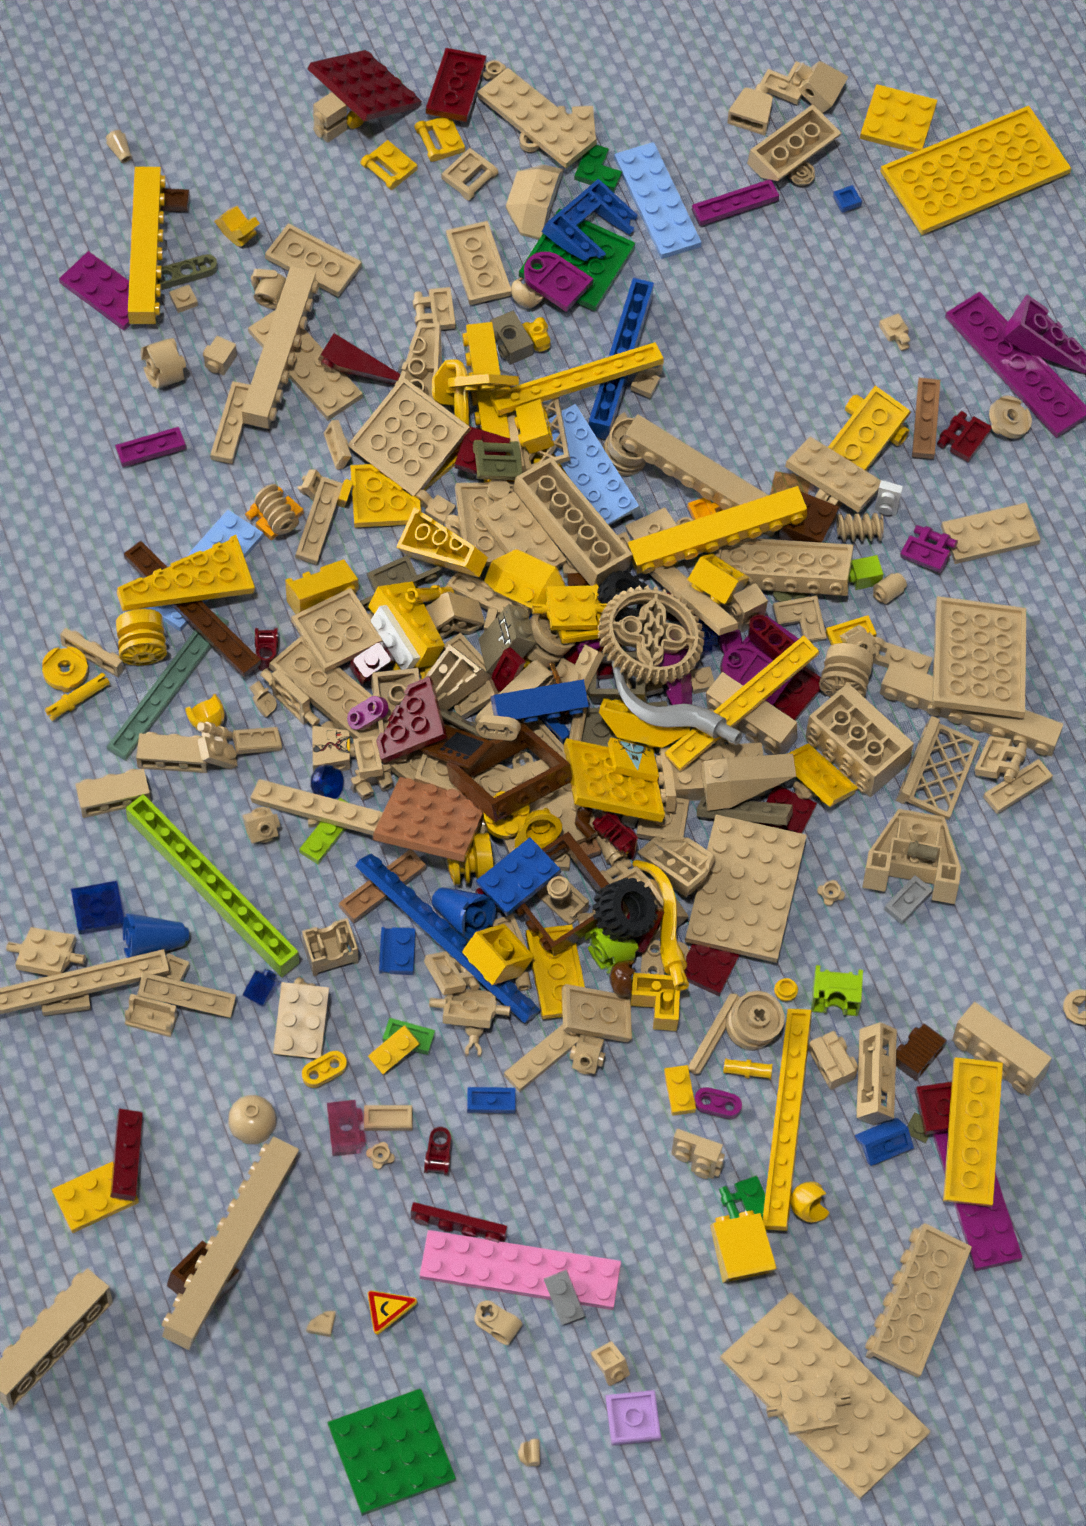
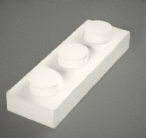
[370,605,420,670]

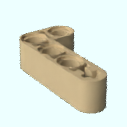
[475,660,557,723]

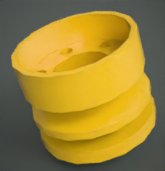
[116,609,167,666]
[447,832,493,886]

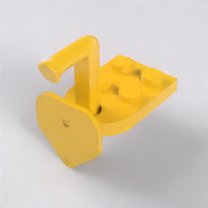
[432,359,519,426]

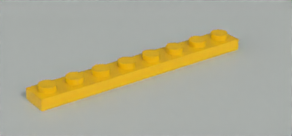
[490,342,664,416]
[665,635,819,772]

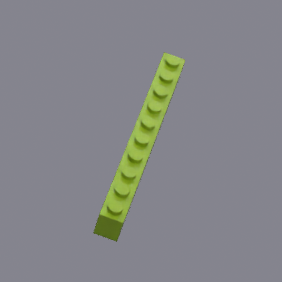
[126,794,299,978]

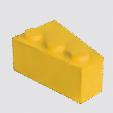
[285,559,359,614]

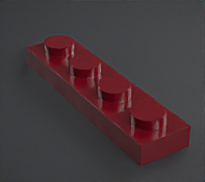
[110,1108,143,1201]
[411,1202,508,1243]

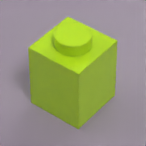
[849,555,883,590]

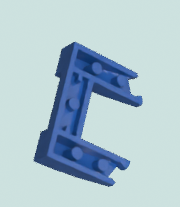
[541,179,637,261]

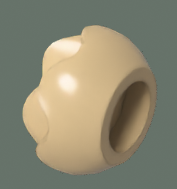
[789,161,815,186]

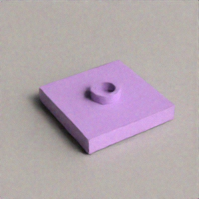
[605,1390,661,1446]

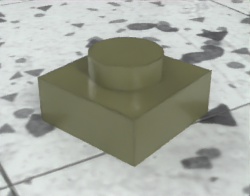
[907,1112,930,1144]

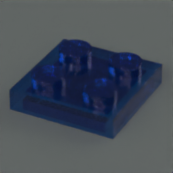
[71,881,124,935]

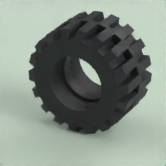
[592,878,658,942]

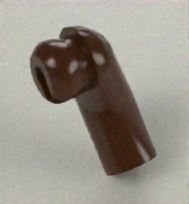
[574,807,597,840]

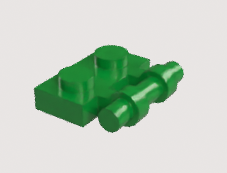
[719,1175,766,1220]

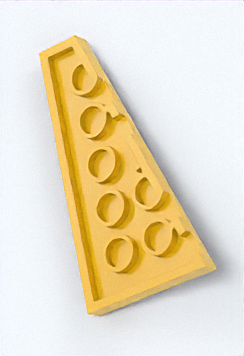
[117,535,255,611]

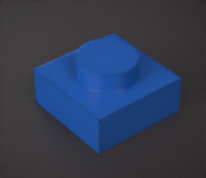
[833,185,862,213]

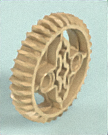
[598,585,704,686]

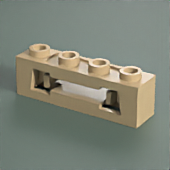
[857,1022,897,1125]

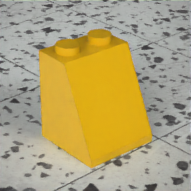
[710,1210,776,1283]

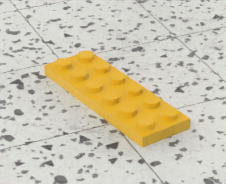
[943,1057,1003,1207]

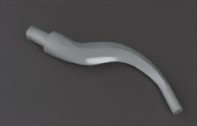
[612,661,743,745]

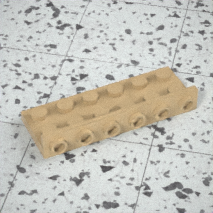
[716,538,854,596]
[865,1223,972,1378]

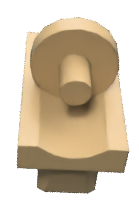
[350,762,393,800]

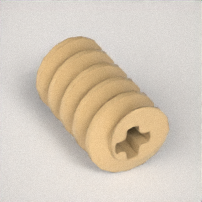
[254,484,299,535]
[836,513,884,542]

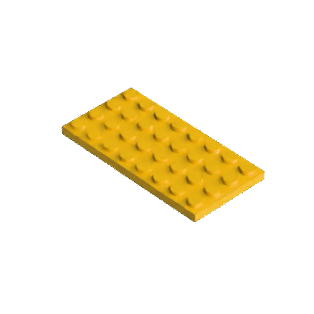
[880,105,1071,235]

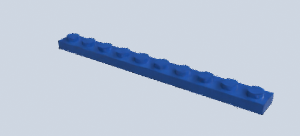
[355,853,540,1023]

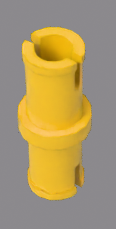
[723,1058,773,1079]

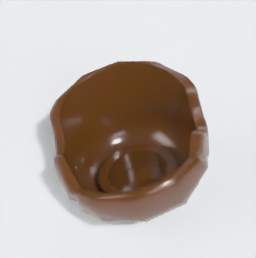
[609,960,635,997]

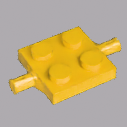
[532,586,608,630]

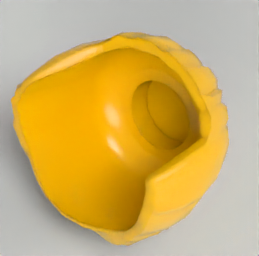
[185,694,225,732]
[790,1181,830,1223]

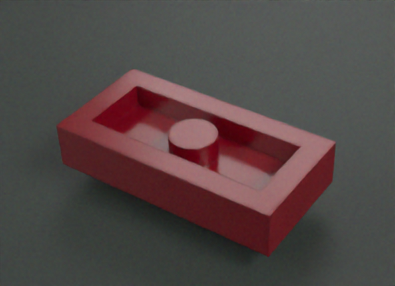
[491,647,526,692]

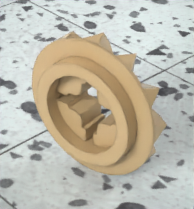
[1063,989,1086,1026]

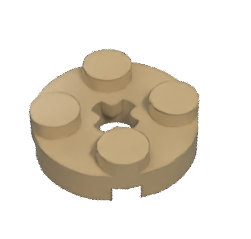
[989,395,1032,439]

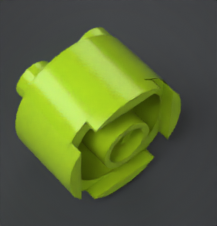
[585,927,638,974]

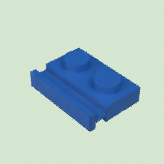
[379,927,415,975]

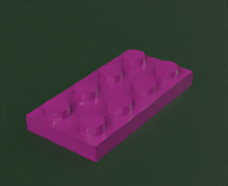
[59,251,131,331]

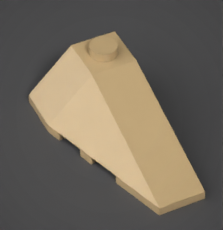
[395,323,443,406]
[371,668,420,764]
[701,753,796,811]

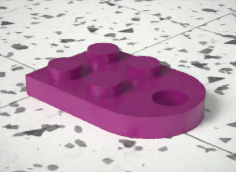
[524,252,593,312]
[720,644,792,705]

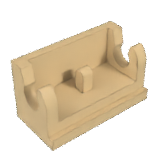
[537,874,589,925]
[125,994,178,1037]

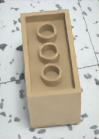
[805,683,914,797]

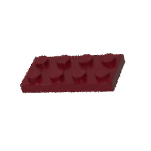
[425,48,487,122]

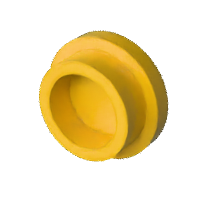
[774,978,798,1001]

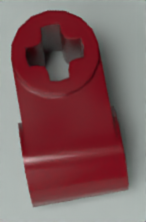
[255,627,278,671]
[424,1127,451,1176]

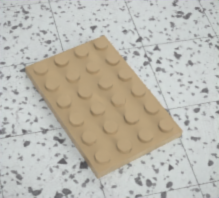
[932,596,1026,718]
[685,814,807,963]

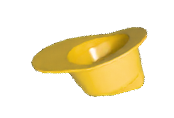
[515,808,562,849]

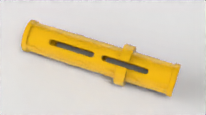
[405,585,454,603]
[45,673,110,721]

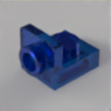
[242,968,281,1006]

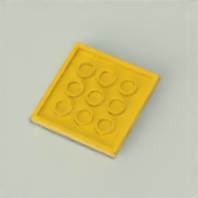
[563,738,665,822]

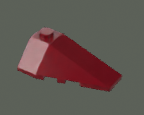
[318,333,401,385]

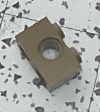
[490,310,533,365]

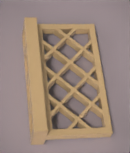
[506,397,571,473]
[895,716,980,820]

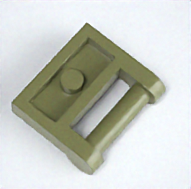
[473,440,522,480]

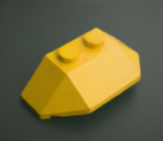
[484,549,565,609]
[599,698,691,748]

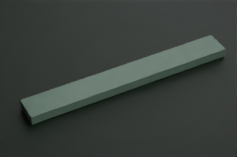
[107,612,229,761]

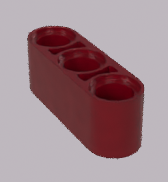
[748,615,795,661]

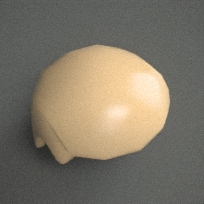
[511,278,545,309]

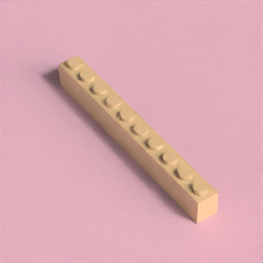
[161,1136,299,1350]

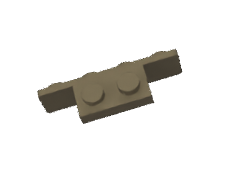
[360,555,441,608]

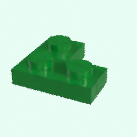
[574,144,622,193]

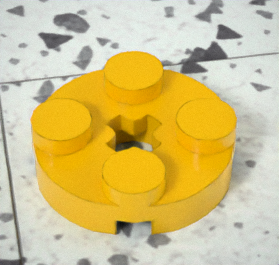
[42,646,89,693]
[483,791,530,839]

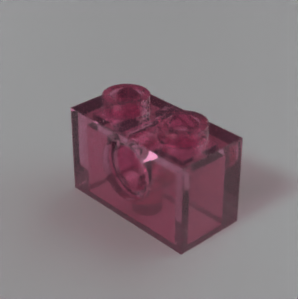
[327,1100,365,1156]

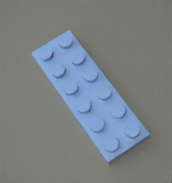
[614,142,702,259]
[145,510,264,632]

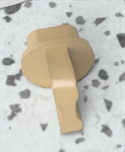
[249,681,277,717]

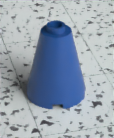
[432,887,496,940]
[123,913,189,958]

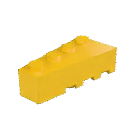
[368,581,445,668]

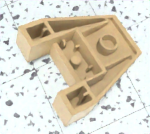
[862,809,961,904]

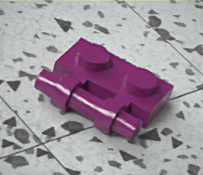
[900,525,958,573]

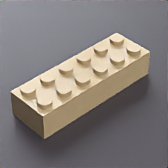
[513,457,633,586]
[0,1268,113,1411]

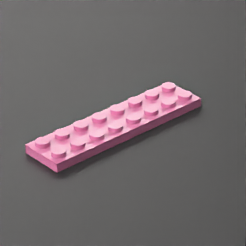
[420,1230,621,1310]

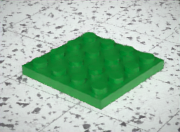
[519,208,635,311]
[327,1388,456,1516]

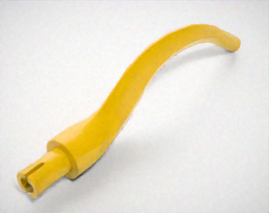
[632,859,689,991]

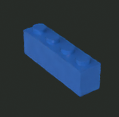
[490,679,589,723]

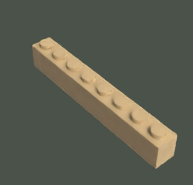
[242,266,319,429]
[620,414,776,537]
[880,661,1063,757]

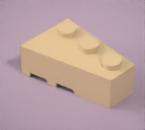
[424,644,492,710]

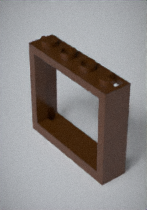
[446,723,572,822]
[515,831,624,956]

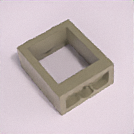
[586,652,648,703]

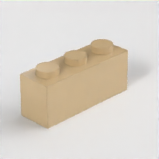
[136,732,208,773]
[75,769,151,818]

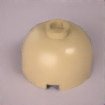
[228,1095,276,1144]

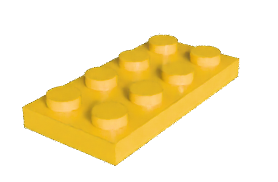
[828,385,911,471]
[525,924,585,1019]

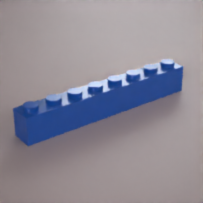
[588,278,654,439]

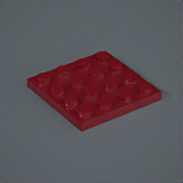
[307,50,422,121]

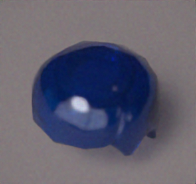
[310,764,344,799]

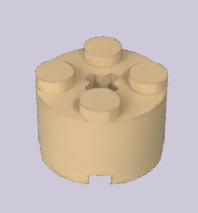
[141,338,186,389]

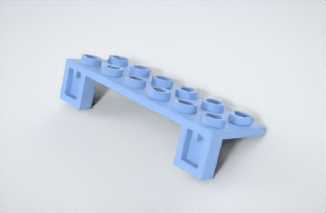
[549,404,643,525]

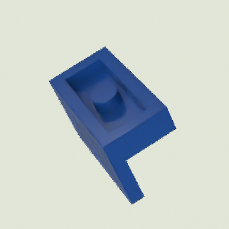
[855,1118,914,1166]

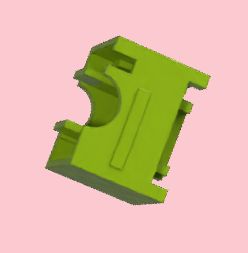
[811,965,863,1016]

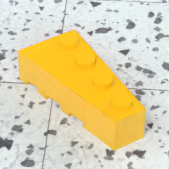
[396,507,488,577]

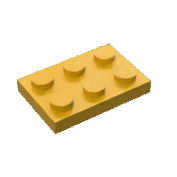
[787,743,858,807]
[52,1161,139,1234]

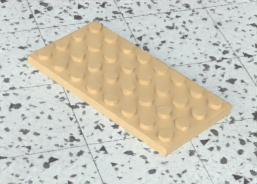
[720,1292,931,1500]

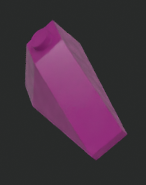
[1004,294,1086,374]
[658,638,692,705]

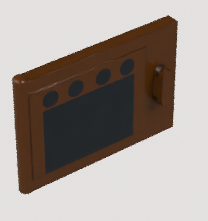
[421,725,494,769]

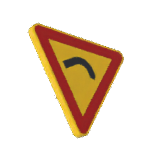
[367,1290,417,1335]

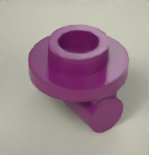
[575,639,601,654]

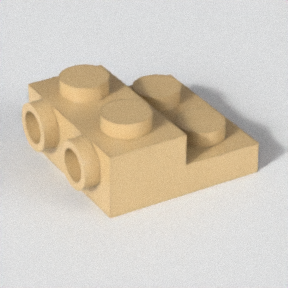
[671,1129,725,1179]

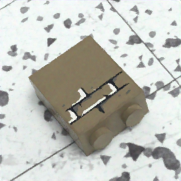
[479,604,535,674]

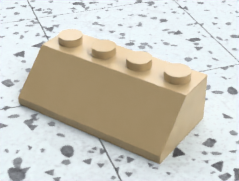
[747,104,841,181]

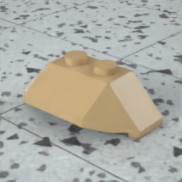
[506,164,564,239]
[638,837,715,897]

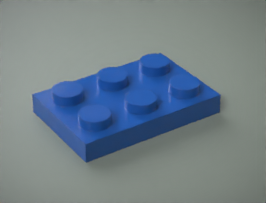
[476,837,561,916]

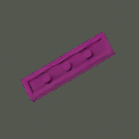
[692,179,779,226]

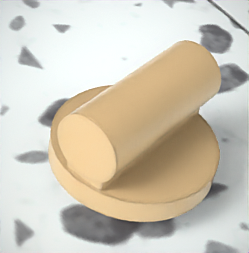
[518,1439,540,1467]

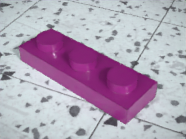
[115,426,186,468]

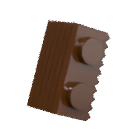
[896,1023,947,1081]

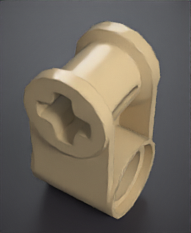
[474,1300,523,1345]

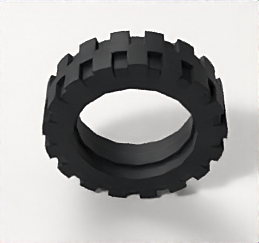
[597,570,647,627]

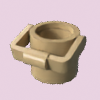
[251,269,286,309]

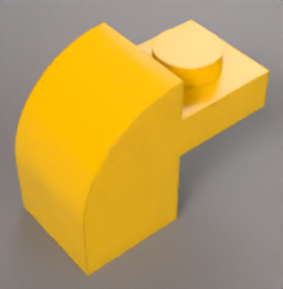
[214,206,260,246]

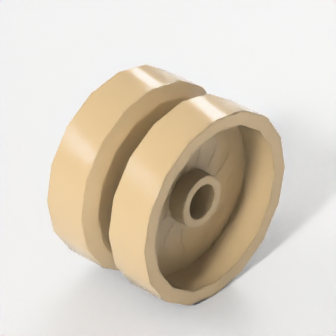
[526,614,575,667]
[726,991,785,1051]

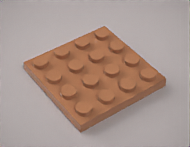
[373,777,483,862]

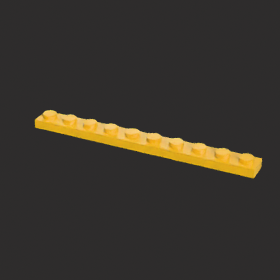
[763,1009,812,1231]

